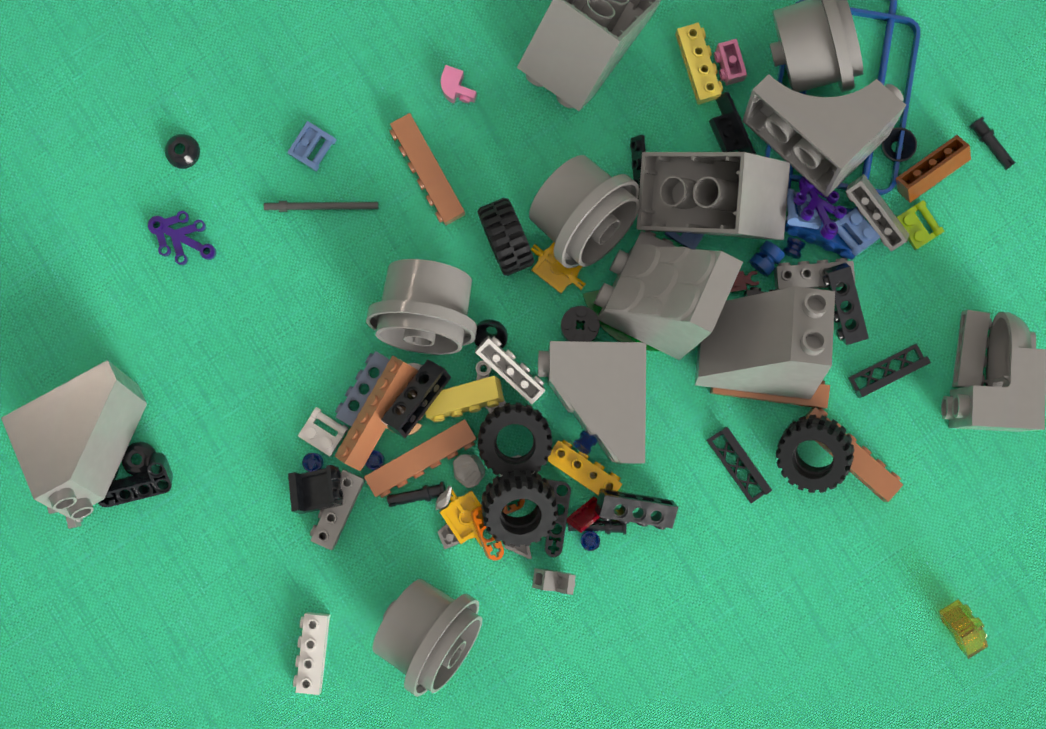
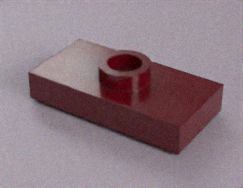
[567,496,600,533]

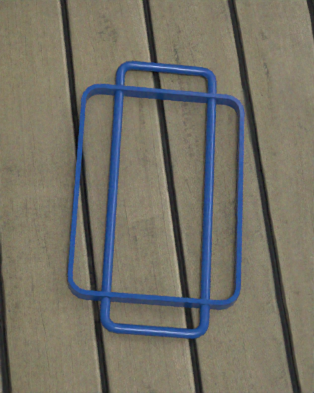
[764,0,920,215]

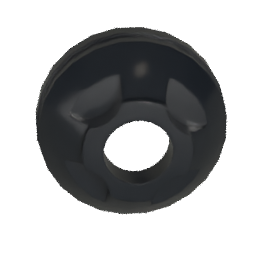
[881,127,917,162]
[165,134,200,169]
[474,319,508,349]
[122,442,157,476]

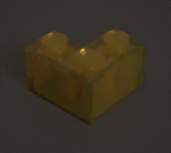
[939,599,988,659]

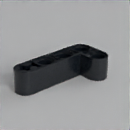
[98,453,173,507]
[545,479,571,557]

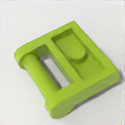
[897,200,945,250]

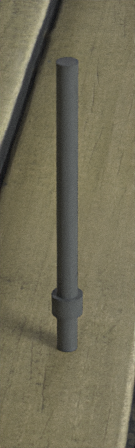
[264,201,378,212]

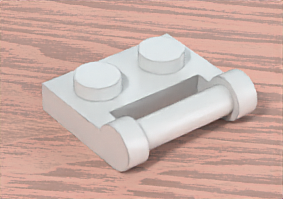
[298,407,349,457]

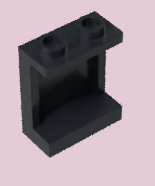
[288,465,343,514]

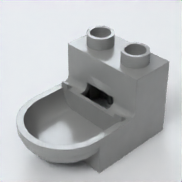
[941,312,1046,432]

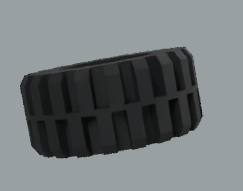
[477,198,534,276]
[478,402,552,476]
[776,415,854,493]
[481,469,558,547]

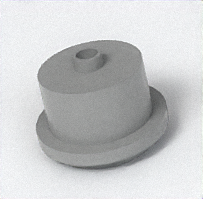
[770,0,863,93]
[529,155,640,268]
[366,259,477,355]
[373,579,482,697]

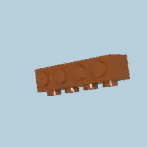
[896,135,971,203]

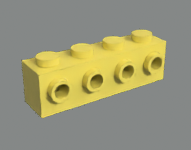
[675,22,723,105]
[425,376,504,422]

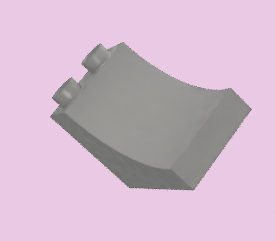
[742,74,906,197]
[637,152,790,240]

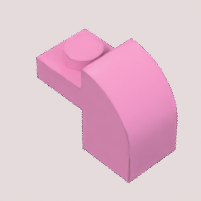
[441,65,477,104]

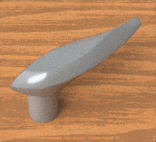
[435,485,452,510]

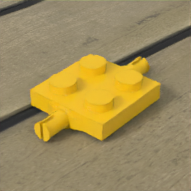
[531,242,586,294]
[439,489,488,547]

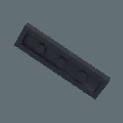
[848,343,931,398]
[706,427,772,503]

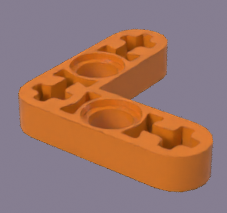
[471,499,525,561]

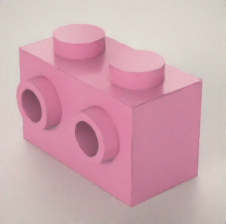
[714,39,747,86]

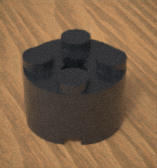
[561,305,600,342]

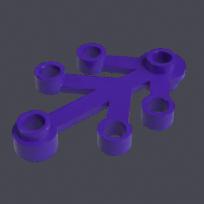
[793,177,847,240]
[148,211,216,265]

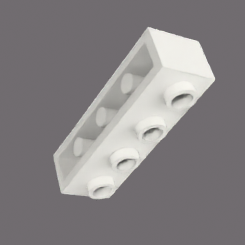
[475,336,545,404]
[293,612,330,695]

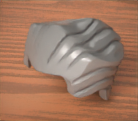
[453,454,485,488]

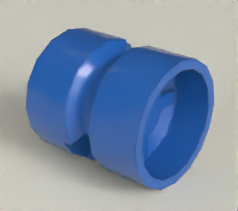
[749,240,785,277]

